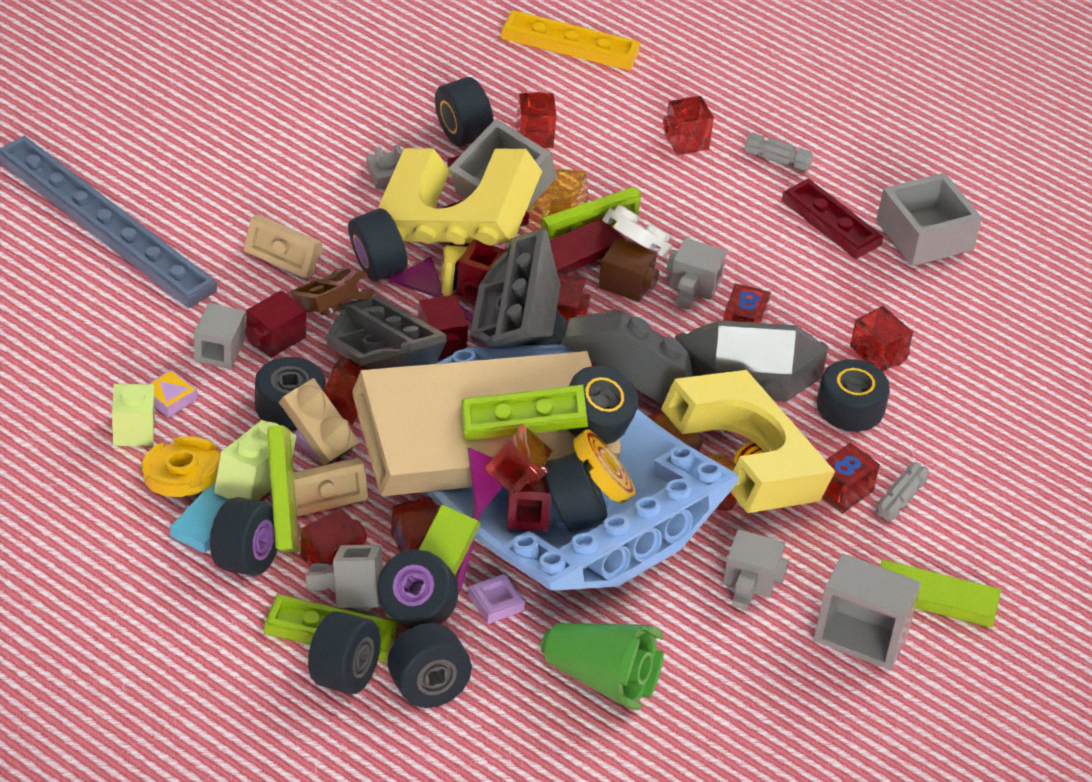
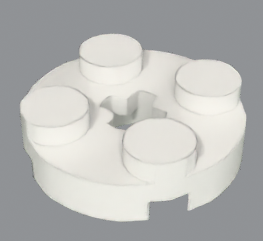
[602,204,672,258]

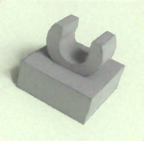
[366,144,402,190]

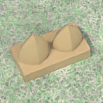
[243,214,323,279]
[279,378,360,465]
[294,458,368,517]

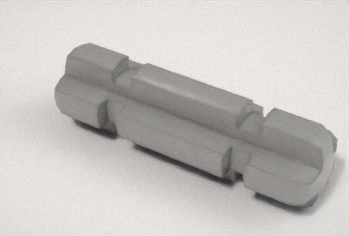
[745,133,813,171]
[875,462,929,522]

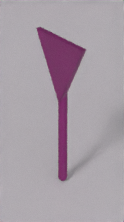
[389,256,473,324]
[456,448,517,592]

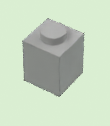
[194,303,246,369]

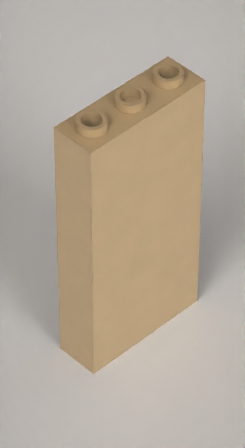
[352,351,621,496]

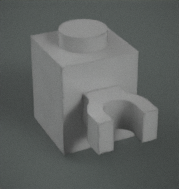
[667,238,727,308]
[722,529,789,611]
[306,545,383,612]

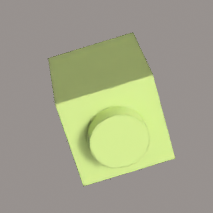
[112,384,155,446]

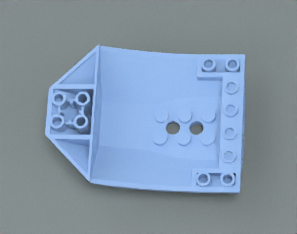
[426,345,739,591]

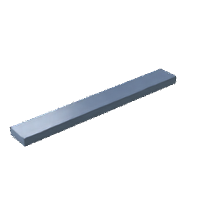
[0,135,217,309]

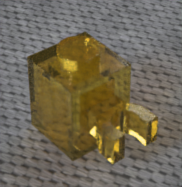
[527,169,589,217]

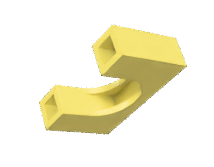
[378,148,542,246]
[661,370,835,513]

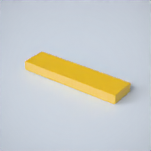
[501,10,641,71]

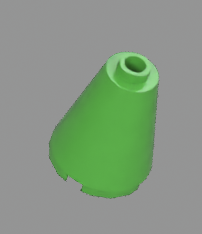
[541,623,664,710]

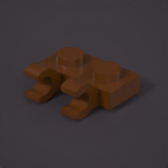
[286,268,374,315]

